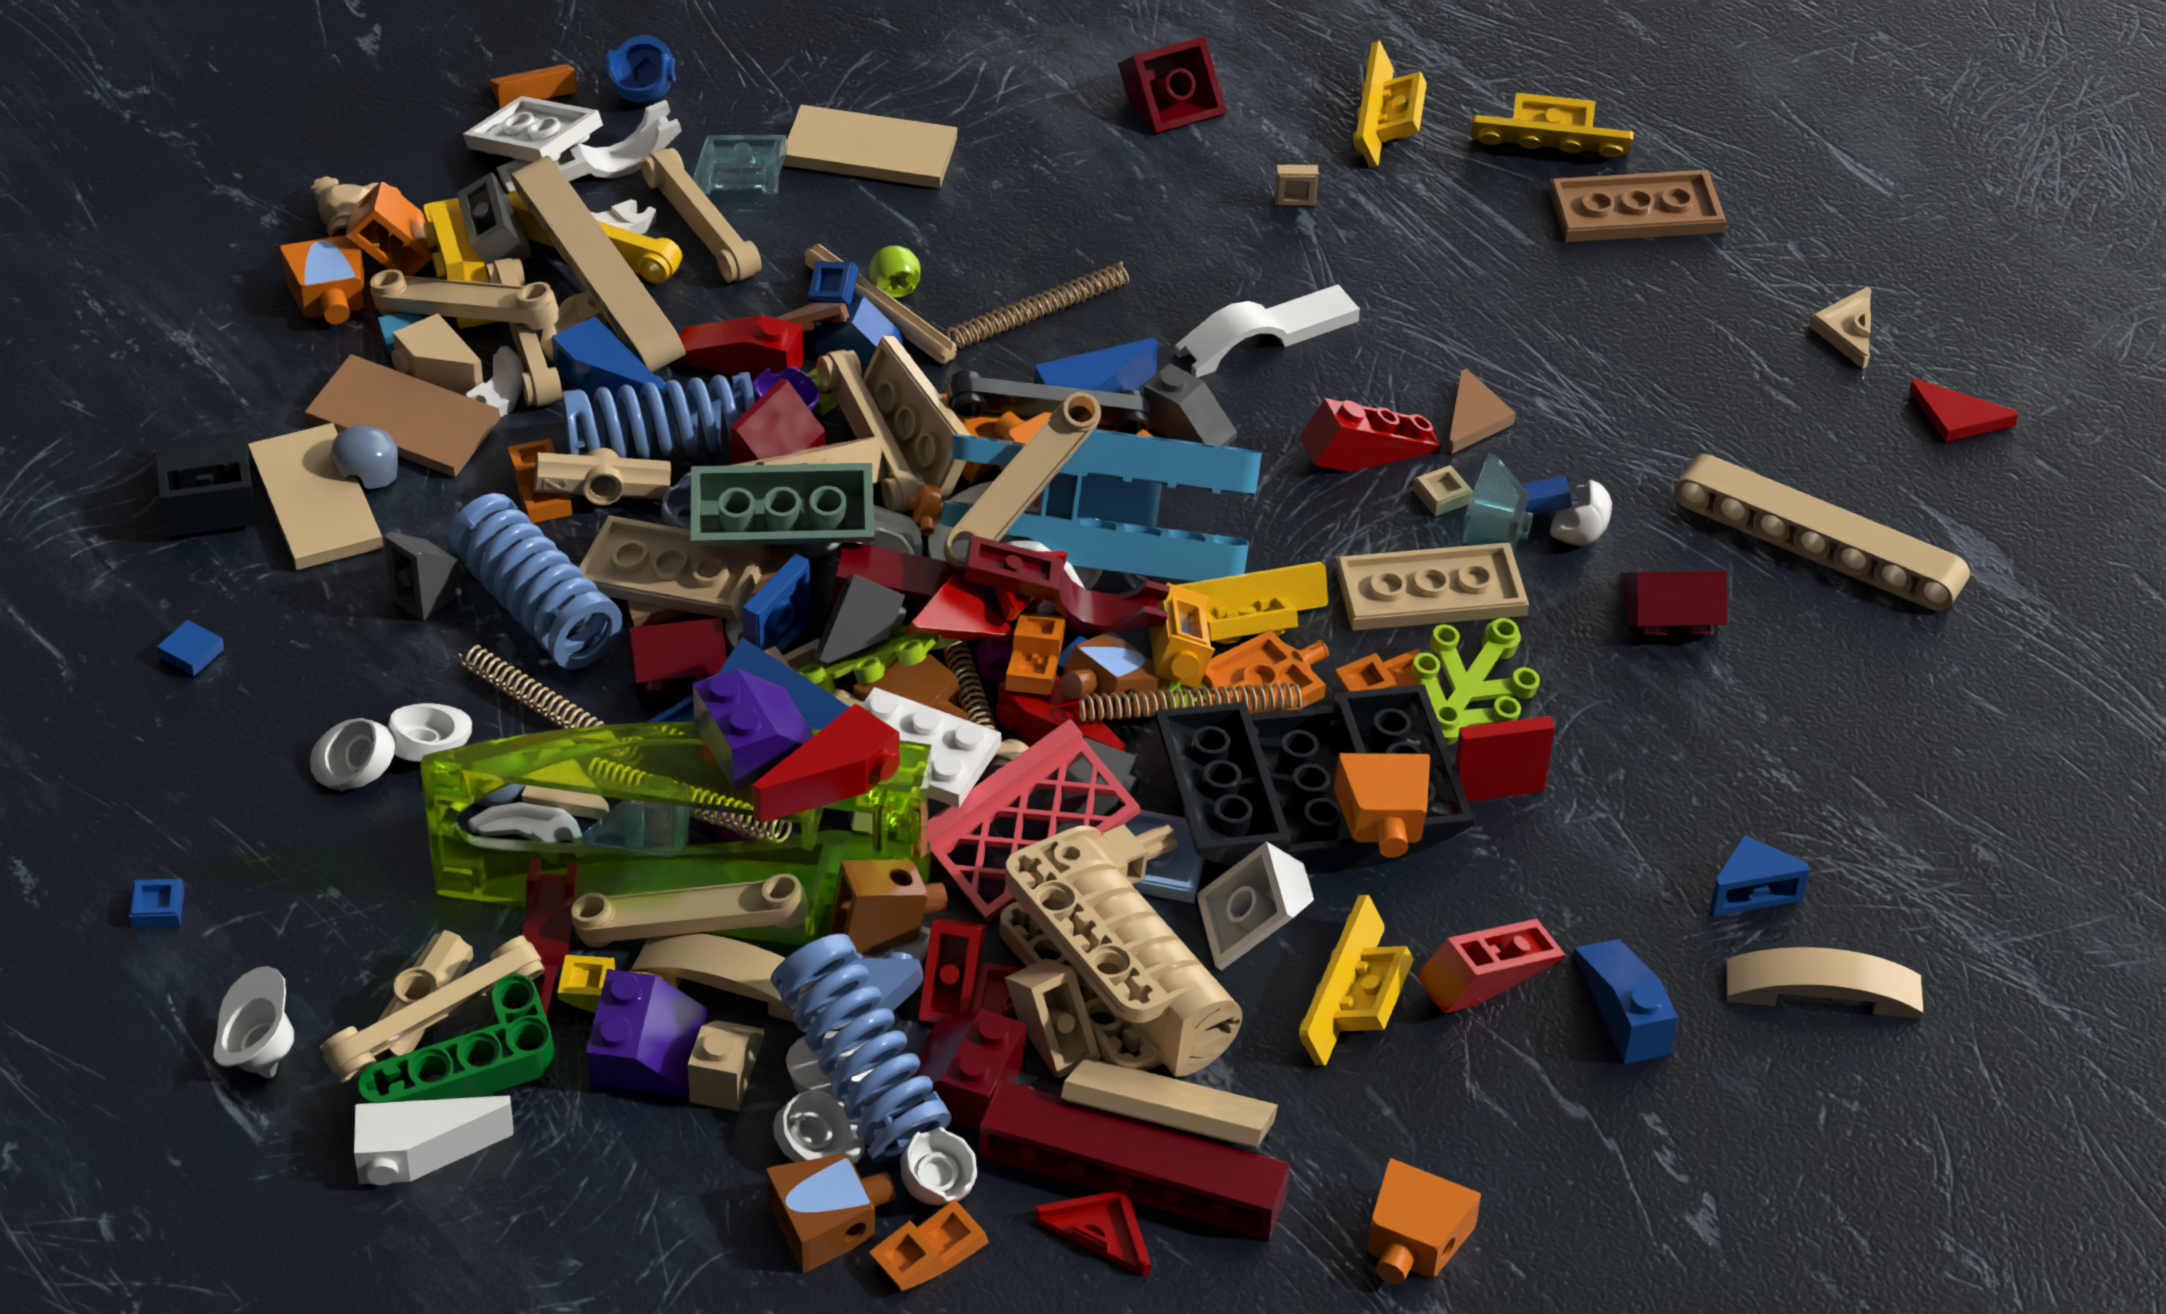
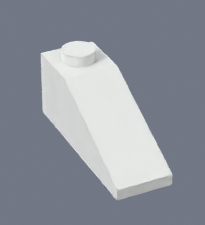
[354,1095,513,1185]

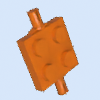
[1194,630,1329,714]

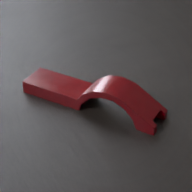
[963,535,1170,633]
[495,858,580,1051]

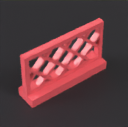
[917,719,1141,923]

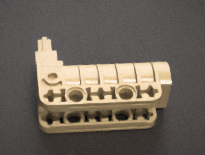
[999,824,1242,1077]

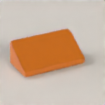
[489,64,577,108]

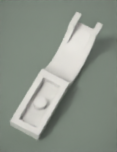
[497,100,682,193]
[1175,285,1360,378]

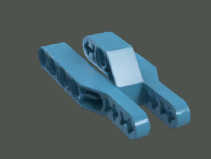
[940,429,1262,581]

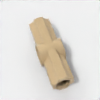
[534,448,671,505]
[374,930,473,1063]

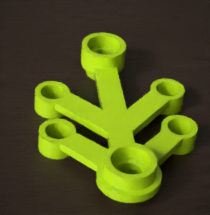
[1410,618,1540,745]
[797,625,959,695]

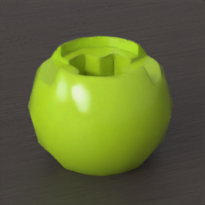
[869,246,920,298]

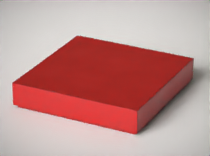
[1454,716,1555,801]

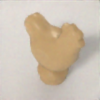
[310,176,378,238]

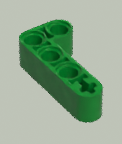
[358,974,556,1104]

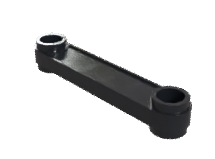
[946,371,1151,435]

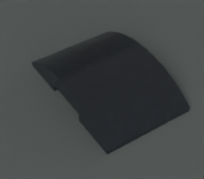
[1155,684,1475,874]

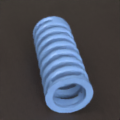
[562,372,755,460]
[447,493,622,670]
[770,934,952,1164]

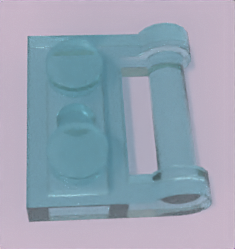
[693,135,788,194]

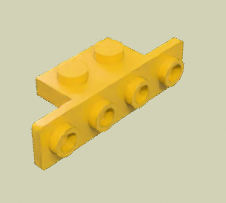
[1353,41,1427,168]
[1471,93,1633,157]
[423,198,498,329]
[1177,562,1328,644]
[1299,895,1414,1066]

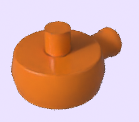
[906,484,943,536]

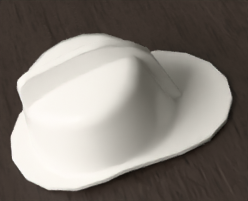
[213,966,294,1078]

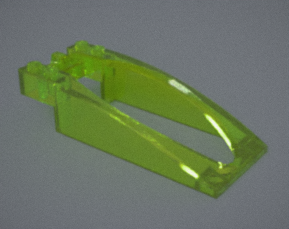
[420,722,932,946]

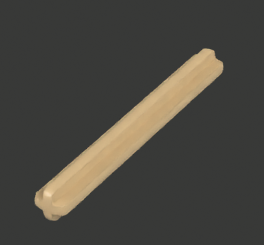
[805,244,956,364]

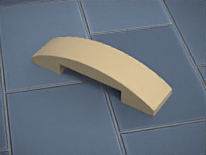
[631,933,818,1022]
[1725,947,1923,1019]

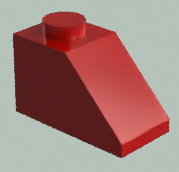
[918,918,987,1023]

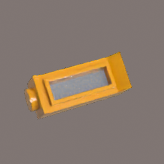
[1149,583,1215,689]

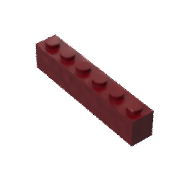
[830,543,1107,651]
[979,1080,1290,1241]

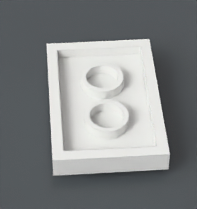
[463,96,603,162]
[861,687,1001,808]

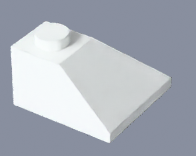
[1196,842,1314,970]

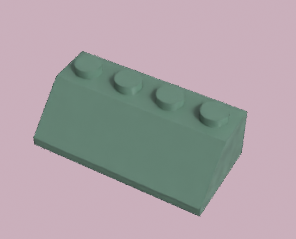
[691,463,874,546]

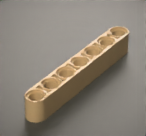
[510,155,686,372]
[1673,454,1970,611]

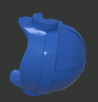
[603,35,676,104]

